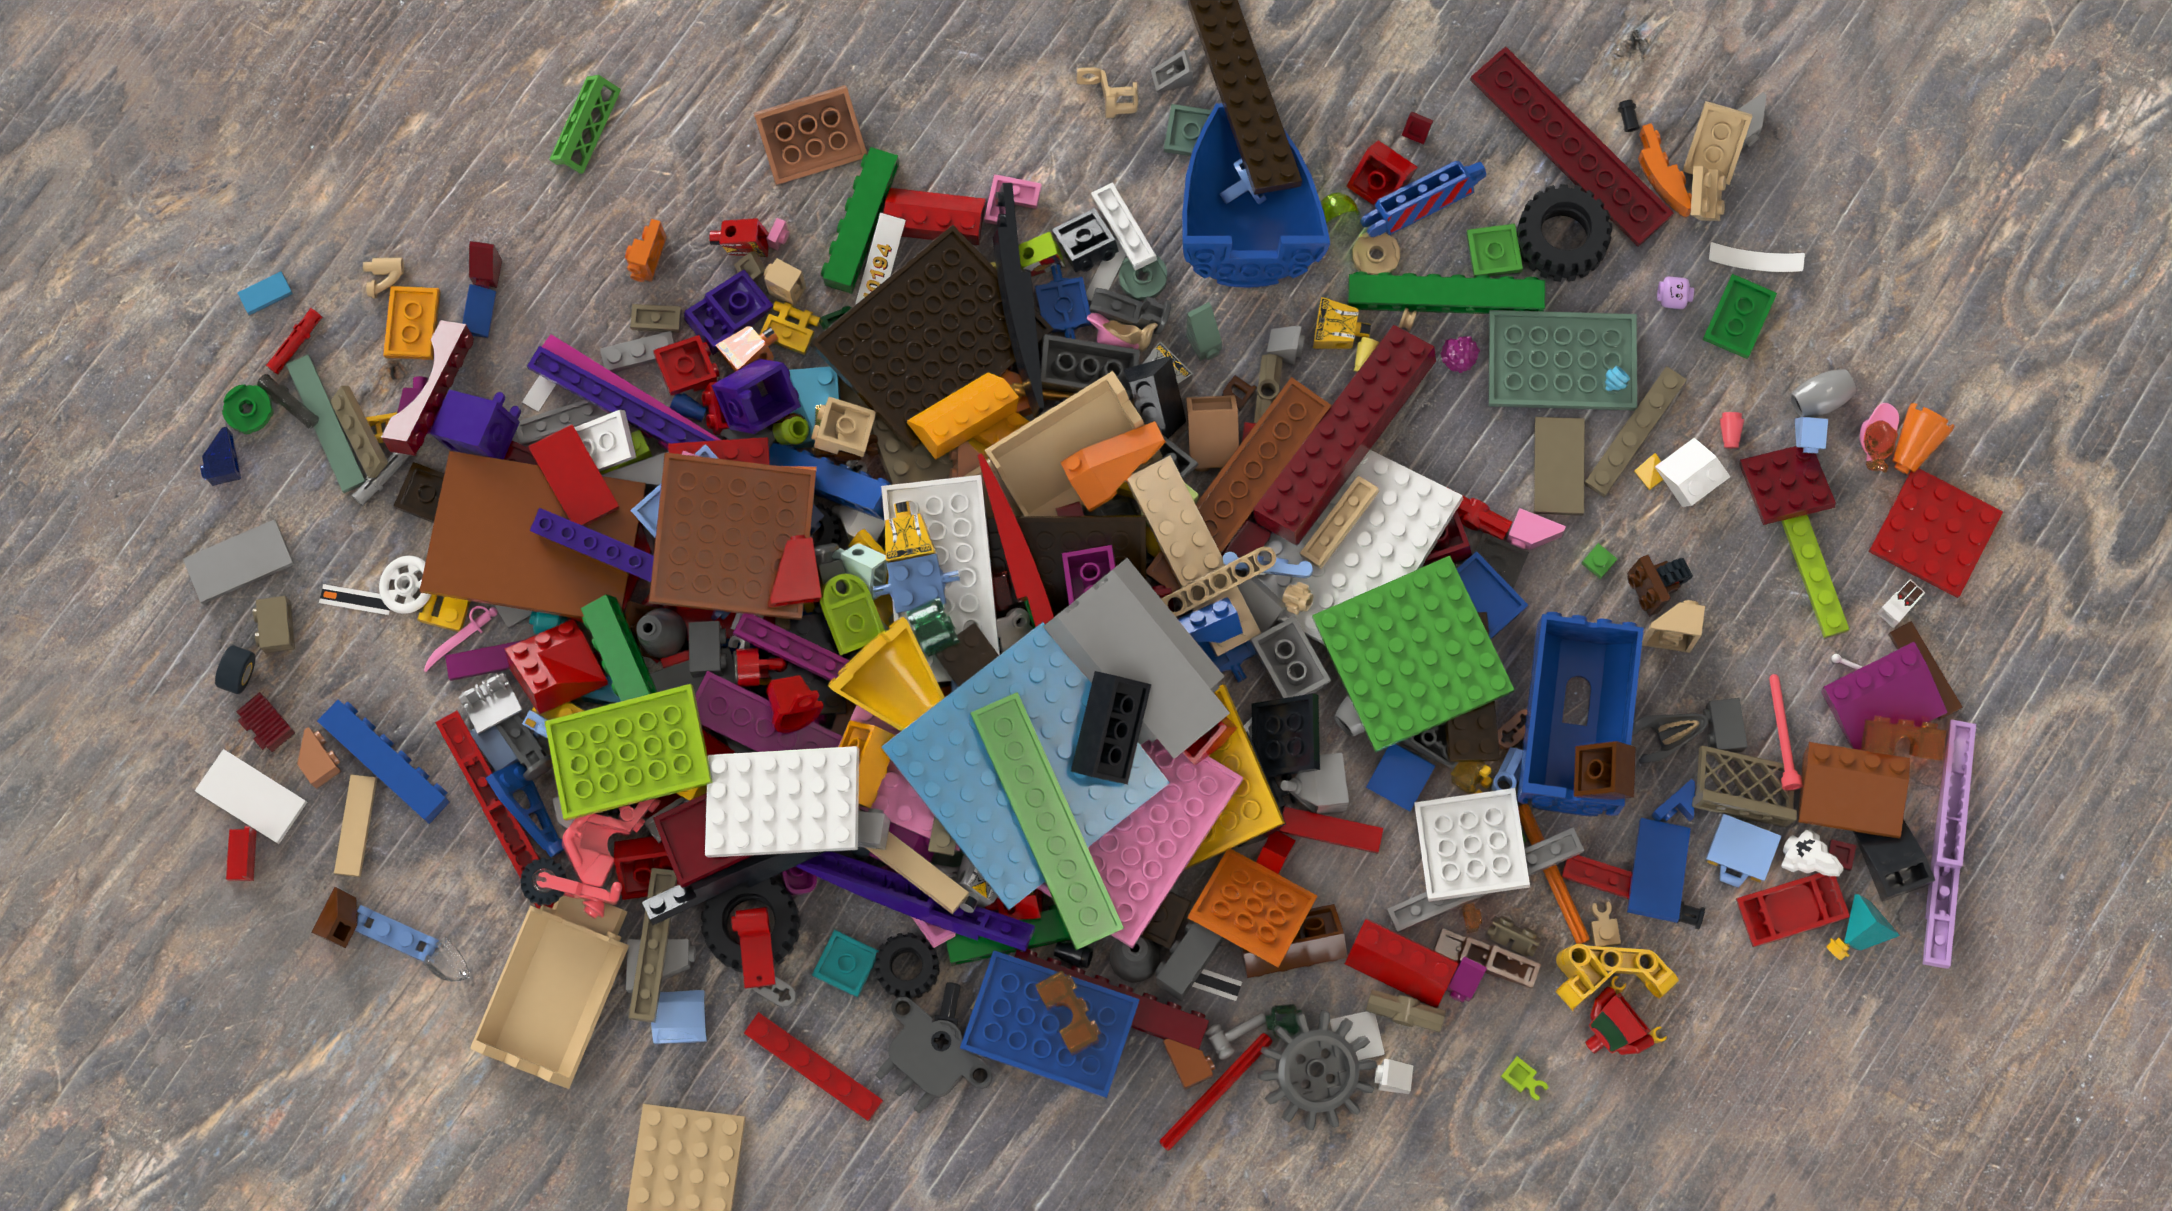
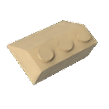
[1642,600,1705,653]

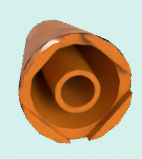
[1892,403,1955,474]

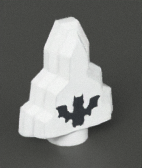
[1781,829,1844,876]

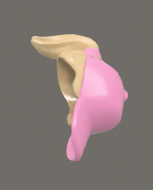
[1086,313,1158,352]

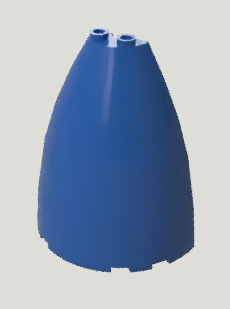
[1182,103,1330,288]

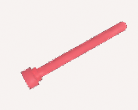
[1769,674,1803,791]

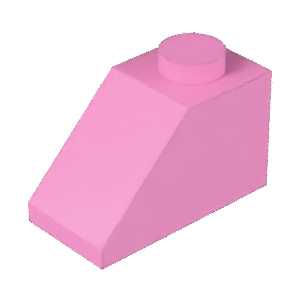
[1506,508,1566,550]

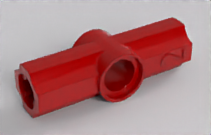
[1447,487,1513,542]

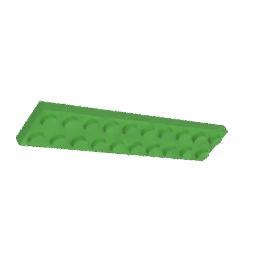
[970,692,1124,950]

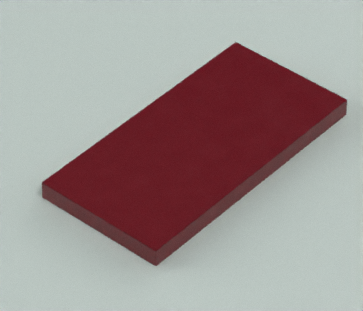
[653,793,752,888]

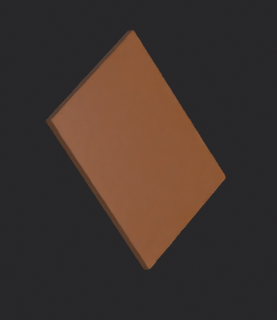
[420,451,646,619]

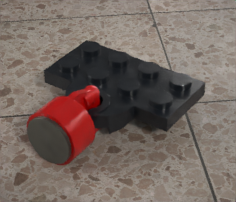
[733,614,846,715]

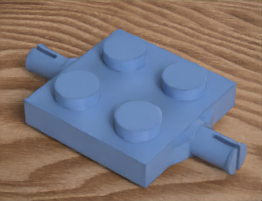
[873,554,960,613]

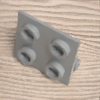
[458,673,523,734]

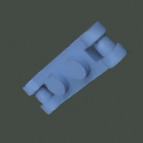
[355,905,442,965]

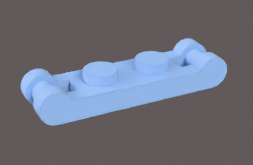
[1223,552,1313,578]

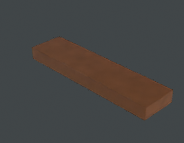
[1888,621,1963,721]

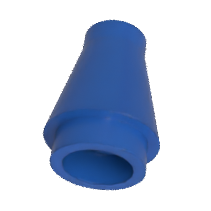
[670,392,707,422]

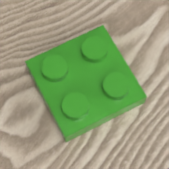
[1466,224,1523,278]

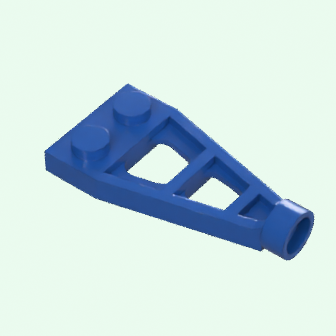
[485,761,564,858]

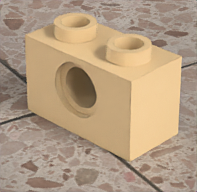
[764,258,806,307]

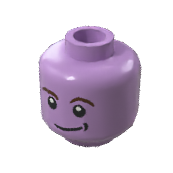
[1657,276,1694,309]

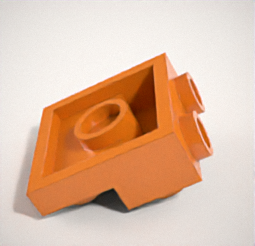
[625,219,667,282]

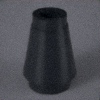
[1054,942,1093,969]

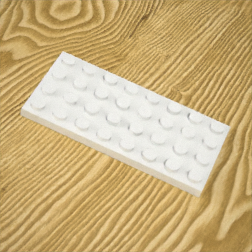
[881,475,1000,683]

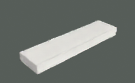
[1091,182,1157,271]

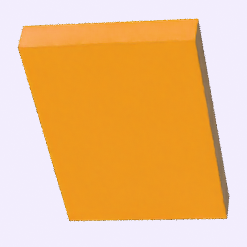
[383,286,440,360]

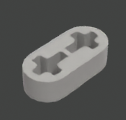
[753,977,797,1008]

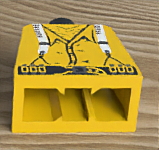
[1313,297,1371,349]
[885,502,936,563]

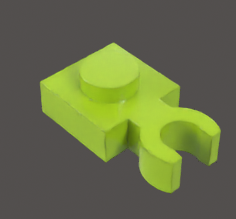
[1500,1056,1549,1101]

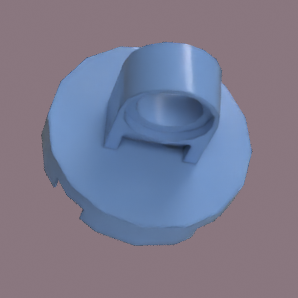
[1219,159,1267,204]

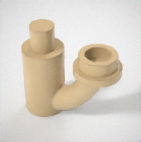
[363,258,404,299]

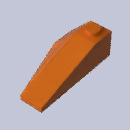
[1060,421,1166,512]

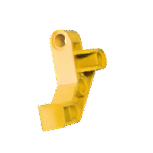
[1555,944,1679,1011]

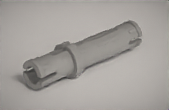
[351,452,411,506]

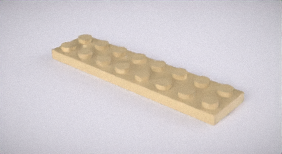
[1126,455,1261,657]

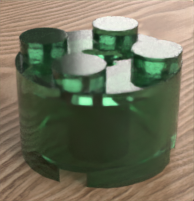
[906,597,960,657]

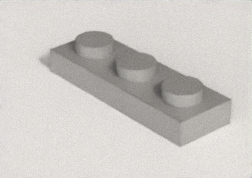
[600,331,674,372]

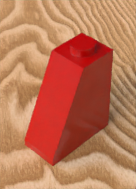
[768,535,822,608]

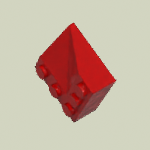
[504,619,608,715]

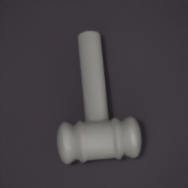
[1205,1013,1267,1060]

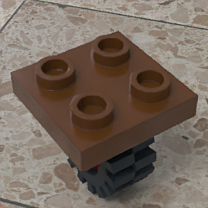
[1627,555,1693,617]

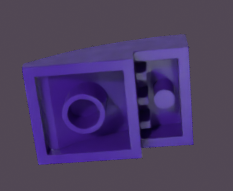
[684,270,773,355]

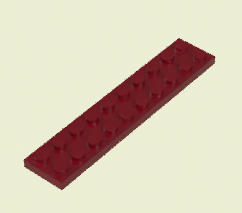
[1470,46,1674,247]

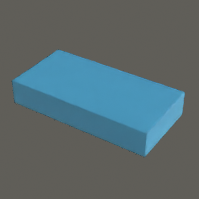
[237,271,293,315]

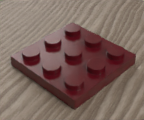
[1739,446,1836,525]

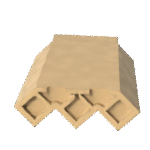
[964,371,1163,517]
[470,896,629,1089]

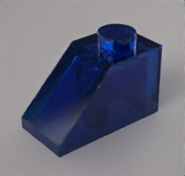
[200,427,241,486]

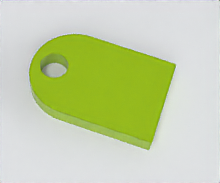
[820,574,885,656]

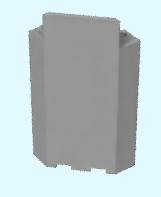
[1043,558,1230,759]

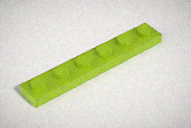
[1781,515,1849,639]

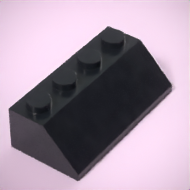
[1071,671,1152,785]

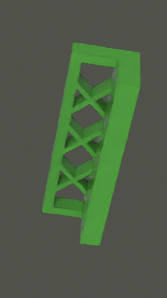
[549,75,621,173]

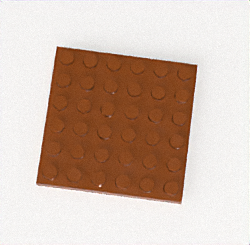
[649,452,816,620]

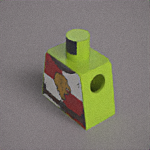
[1019,232,1066,277]

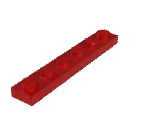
[744,1012,883,1122]

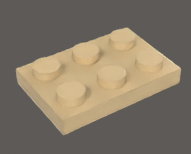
[1683,101,1752,185]

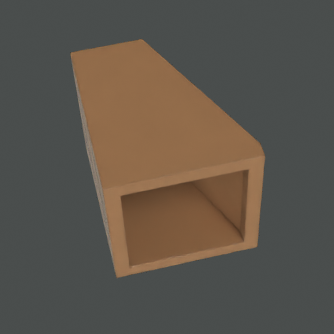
[1186,395,1239,471]

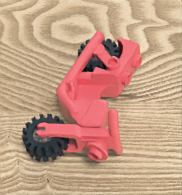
[521,798,661,919]

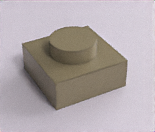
[734,251,765,282]

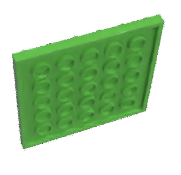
[1312,556,1515,753]

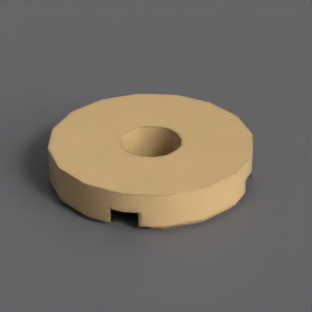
[1352,232,1400,275]

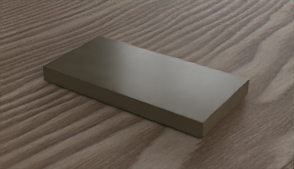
[1534,417,1585,516]

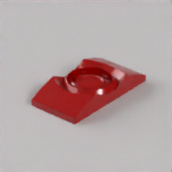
[1736,873,1850,947]

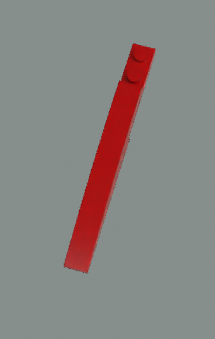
[977,453,1054,627]
[435,710,555,909]

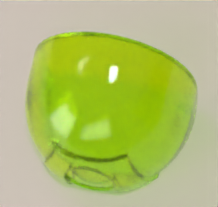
[1321,192,1360,224]

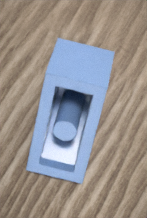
[1795,417,1828,454]

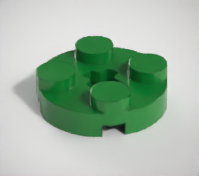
[222,384,274,435]

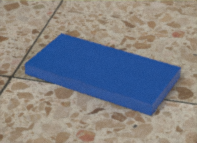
[1627,818,1691,923]

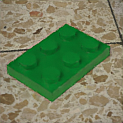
[1702,274,1777,359]

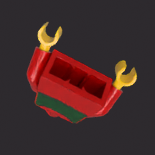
[1585,976,1667,1055]

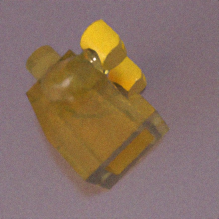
[1450,761,1493,794]

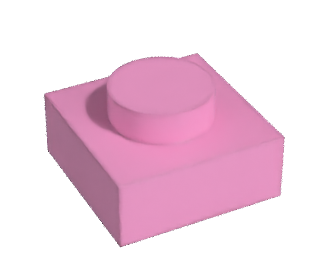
[767,218,789,250]

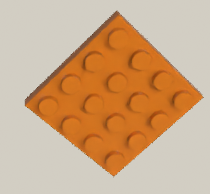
[1187,849,1317,967]

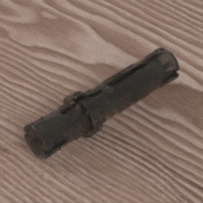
[257,374,319,429]

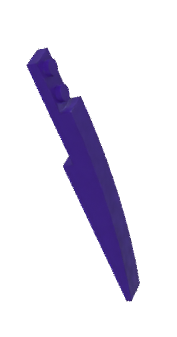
[795,851,1035,951]

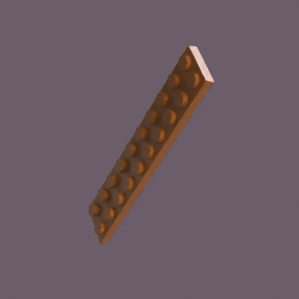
[1146,377,1332,593]

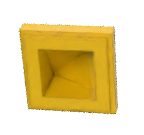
[1634,453,1663,490]

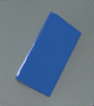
[462,284,496,338]

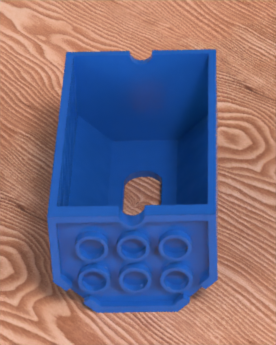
[1517,612,1644,817]

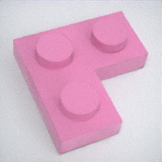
[984,174,1042,225]

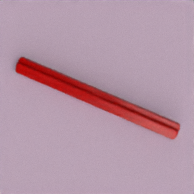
[1159,1033,1273,1151]

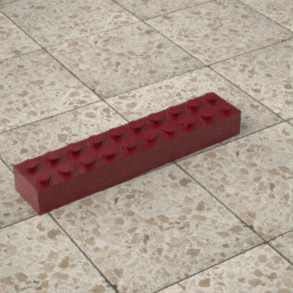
[1253,325,1436,546]

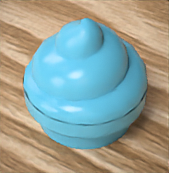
[1605,366,1630,391]

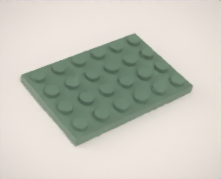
[1488,310,1637,411]

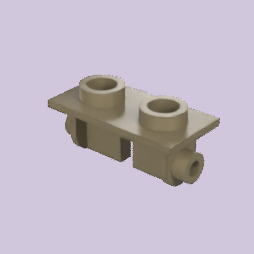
[1486,916,1541,957]

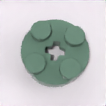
[1119,256,1167,301]

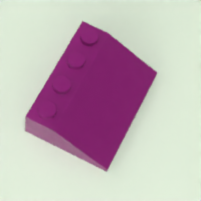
[1821,642,1947,751]

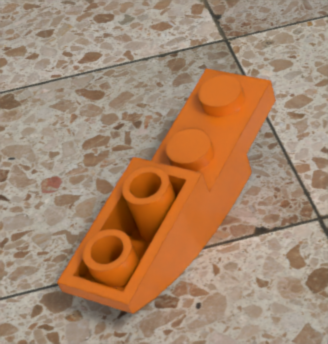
[1638,123,1692,217]

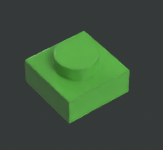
[1581,543,1617,579]

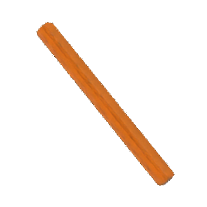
[1518,804,1590,944]

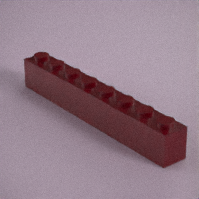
[1014,949,1209,1050]

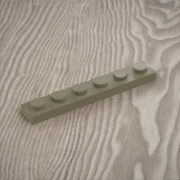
[1584,366,1687,498]
[629,868,677,1023]

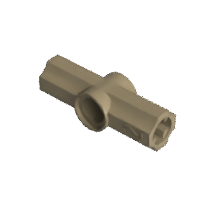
[1254,354,1283,423]
[1366,989,1446,1033]

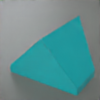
[1844,894,1900,951]

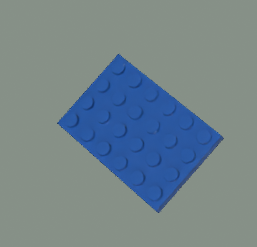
[960,950,1140,1098]

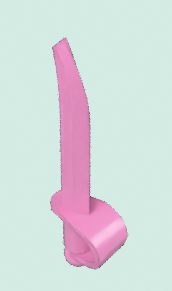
[424,606,498,672]

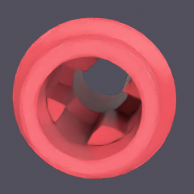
[1720,412,1744,449]

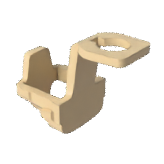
[1077,67,1138,118]

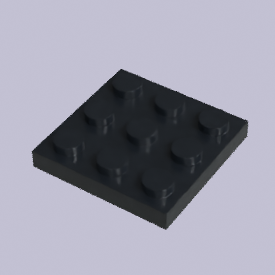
[1251,693,1320,778]

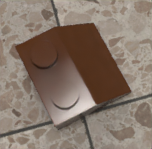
[1574,741,1636,800]

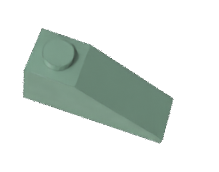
[1186,302,1222,361]

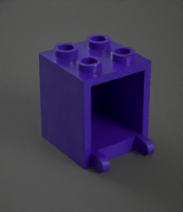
[712,359,801,434]
[430,389,521,460]

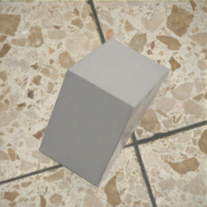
[1151,49,1193,92]

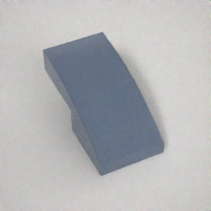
[470,726,519,771]

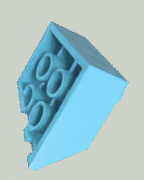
[789,367,841,449]

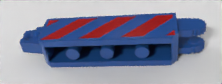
[1360,161,1486,237]

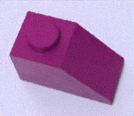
[1446,956,1487,1003]

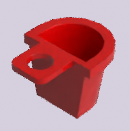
[767,675,824,733]

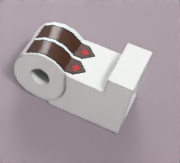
[1877,579,1925,628]

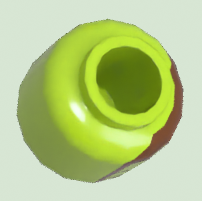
[772,413,809,445]

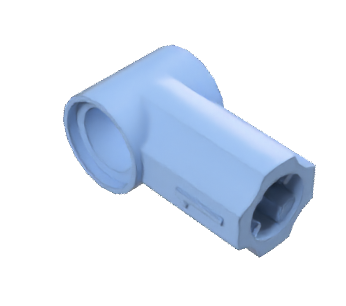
[1491,747,1522,791]

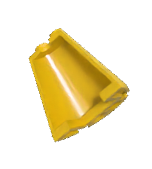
[828,616,945,731]

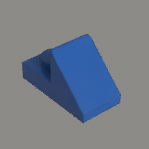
[1651,779,1695,822]

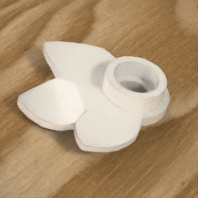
[997,608,1033,653]

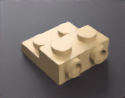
[1691,166,1726,221]
[811,397,876,457]

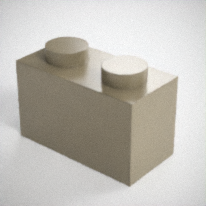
[253,596,295,653]

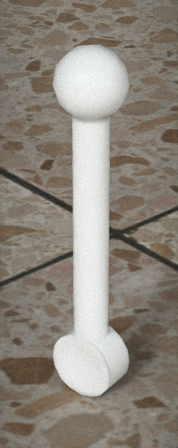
[1832,654,1862,670]

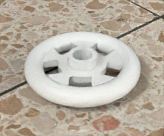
[379,556,431,614]

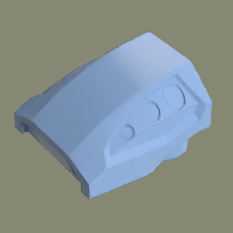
[651,990,707,1044]

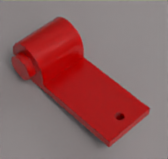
[731,907,776,989]

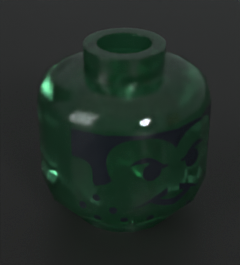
[1266,1004,1302,1039]

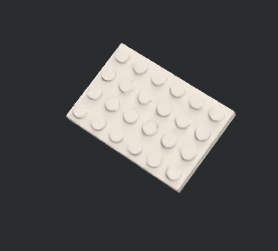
[705,746,859,858]

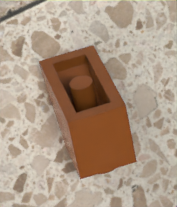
[1163,1039,1215,1090]

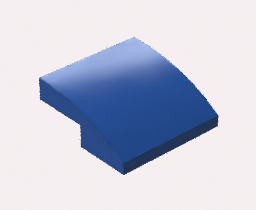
[1366,744,1436,811]

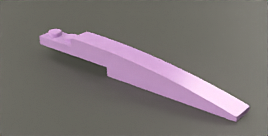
[1923,720,1976,969]

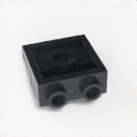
[1052,208,1119,273]

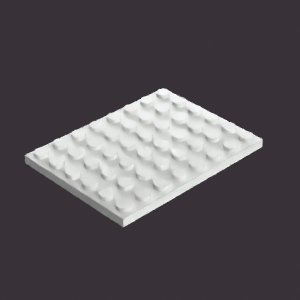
[1245,450,1463,645]

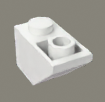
[1374,1059,1413,1094]

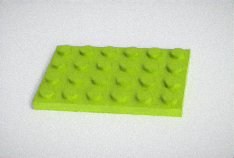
[544,684,712,821]

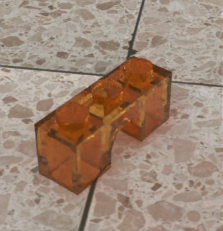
[1861,716,1947,760]
[1035,970,1101,1056]

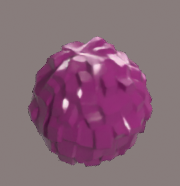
[1440,336,1480,373]

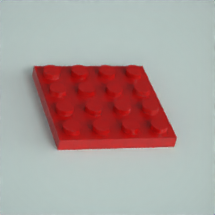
[1868,468,2003,598]

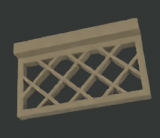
[1692,745,1797,827]

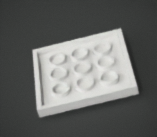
[1414,788,1530,902]

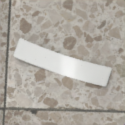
[1709,242,1805,272]

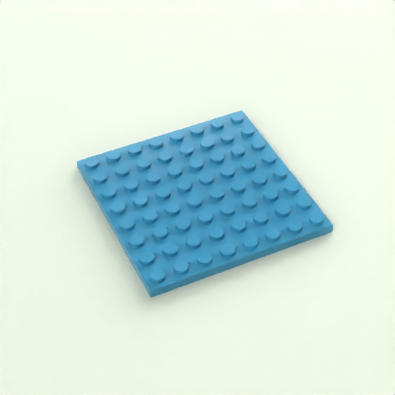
[881,622,1170,910]

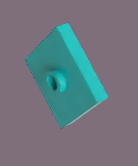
[812,929,879,998]

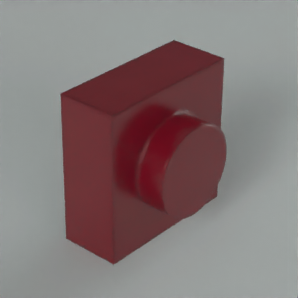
[1401,111,1434,145]
[1828,839,1857,871]

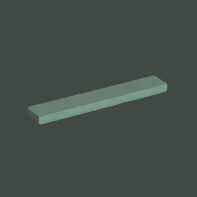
[286,354,366,493]

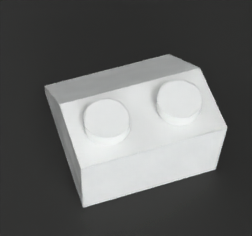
[1655,438,1730,507]

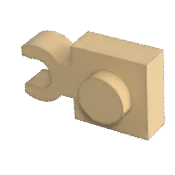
[1590,901,1621,947]

